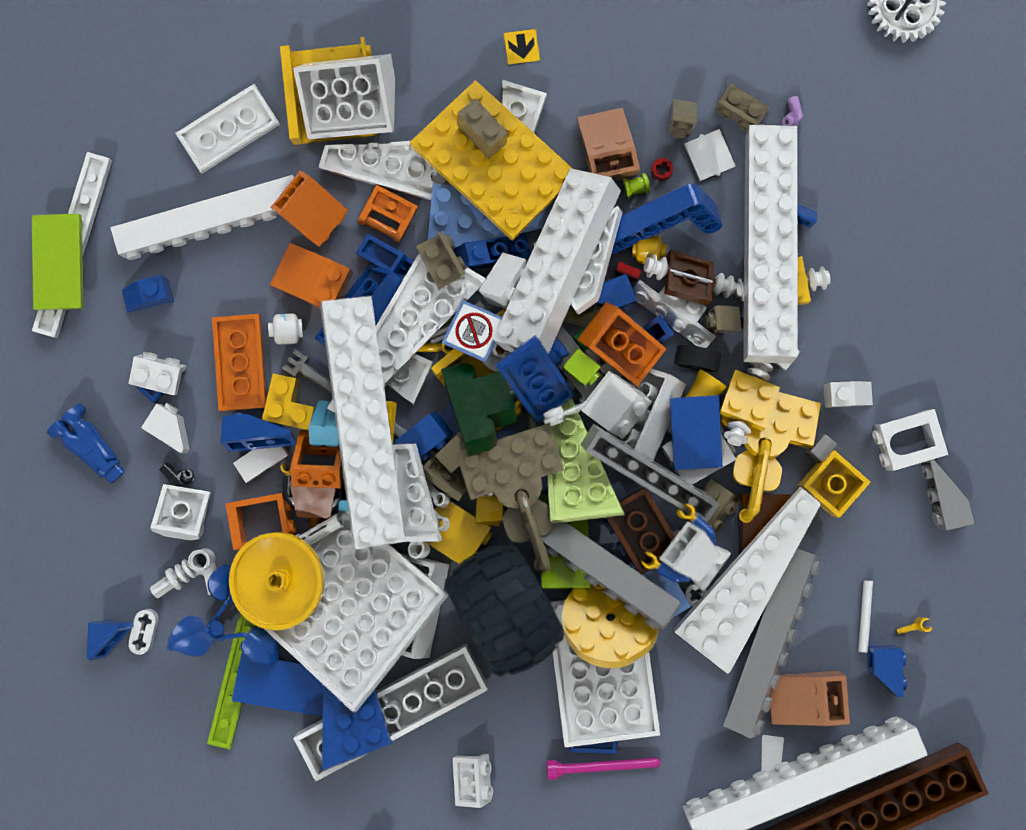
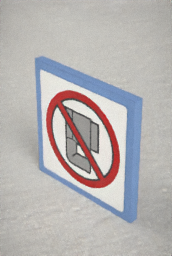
[442,300,502,363]

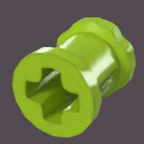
[622,173,650,199]

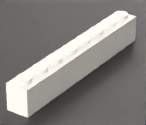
[110,175,294,260]

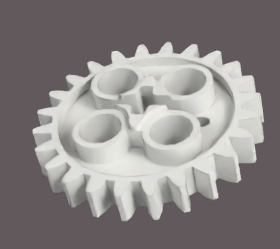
[867,0,946,43]

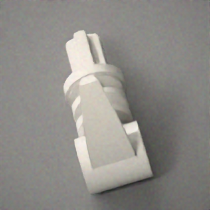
[150,548,217,598]

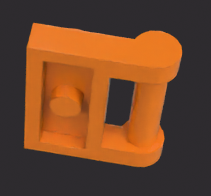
[357,185,418,244]

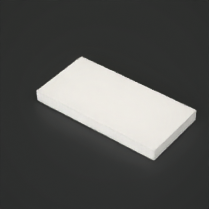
[175,84,280,174]

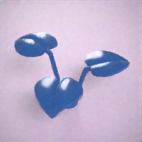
[167,564,279,665]

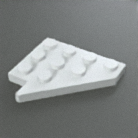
[533,206,623,314]

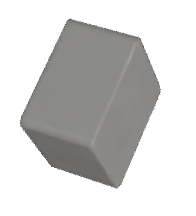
[805,434,837,462]

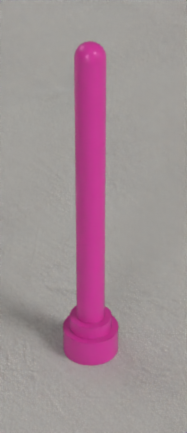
[546,757,661,780]

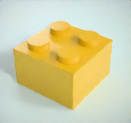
[796,450,871,518]

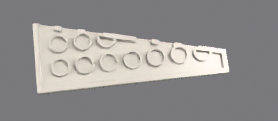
[327,254,486,413]
[674,486,821,674]

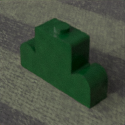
[441,363,517,457]

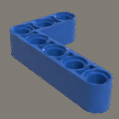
[611,184,723,255]

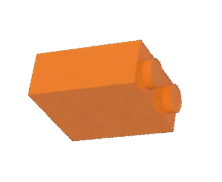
[270,170,349,247]

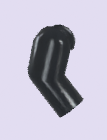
[159,462,194,486]

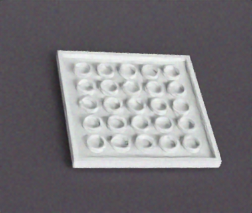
[265,511,448,712]

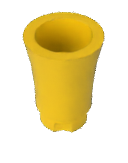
[685,369,727,397]

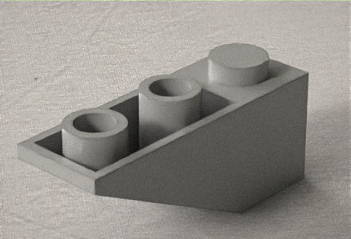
[921,459,974,530]

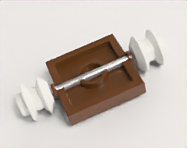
[644,250,736,306]

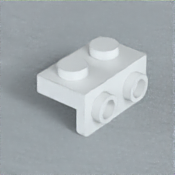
[128,352,187,395]

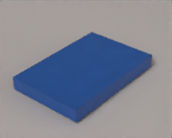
[669,395,723,470]

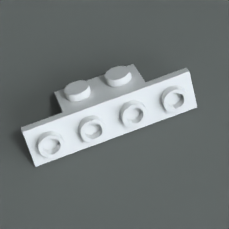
[633,280,716,348]

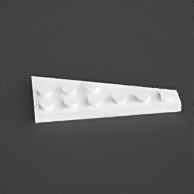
[319,141,451,200]

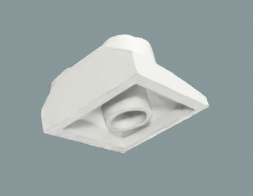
[150,484,211,541]

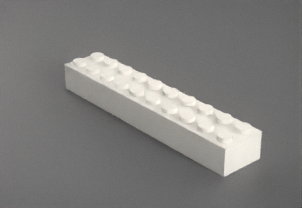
[743,125,798,364]
[320,296,405,549]
[682,717,928,830]

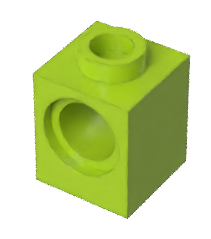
[562,348,600,387]

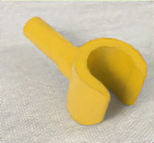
[896,617,933,635]

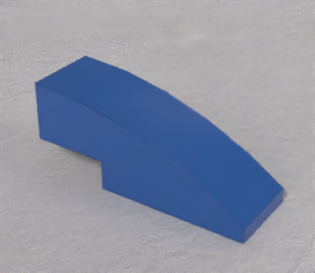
[356,234,414,280]

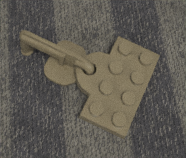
[456,424,564,572]

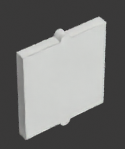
[684,129,735,182]

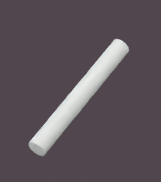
[858,580,873,653]

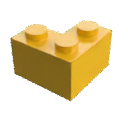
[262,373,315,430]

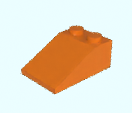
[270,243,354,309]
[577,302,666,387]

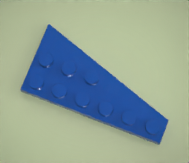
[322,684,393,771]

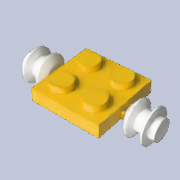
[734,256,830,305]
[719,362,780,446]

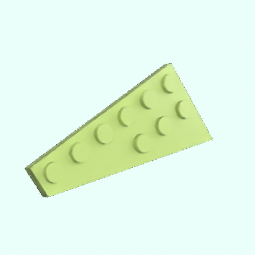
[544,398,625,524]

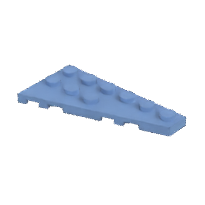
[427,183,556,249]

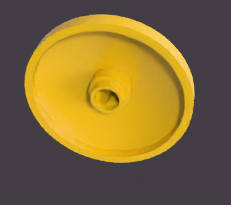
[229,532,325,630]

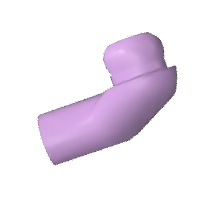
[782,96,803,126]

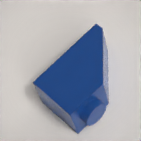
[595,274,637,312]
[122,275,174,313]

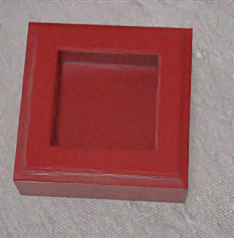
[614,262,641,282]

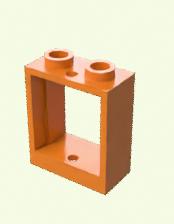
[290,430,343,488]
[225,493,297,550]

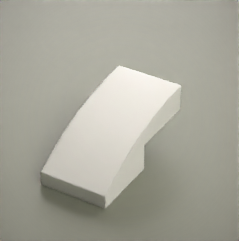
[233,447,289,483]

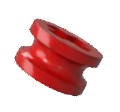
[651,158,673,181]

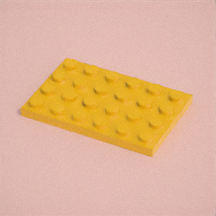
[410,80,573,241]

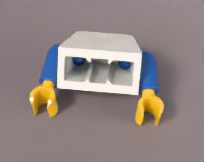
[641,504,719,582]

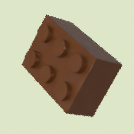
[605,487,675,575]

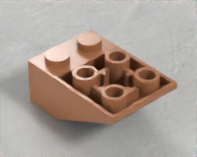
[577,108,640,181]
[770,671,850,726]

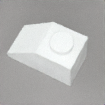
[823,381,873,408]
[141,403,190,453]

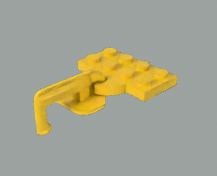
[720,379,821,523]

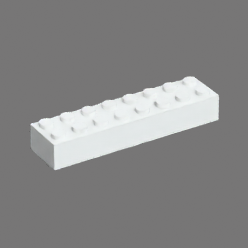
[493,168,621,354]
[293,643,488,781]

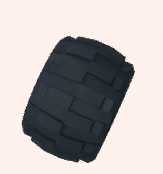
[444,543,564,677]

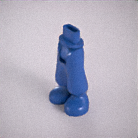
[46,403,125,484]

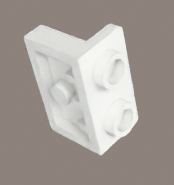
[453,754,493,808]

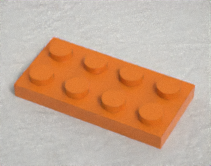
[212,314,267,412]

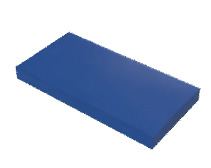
[495,335,574,423]
[232,652,323,717]

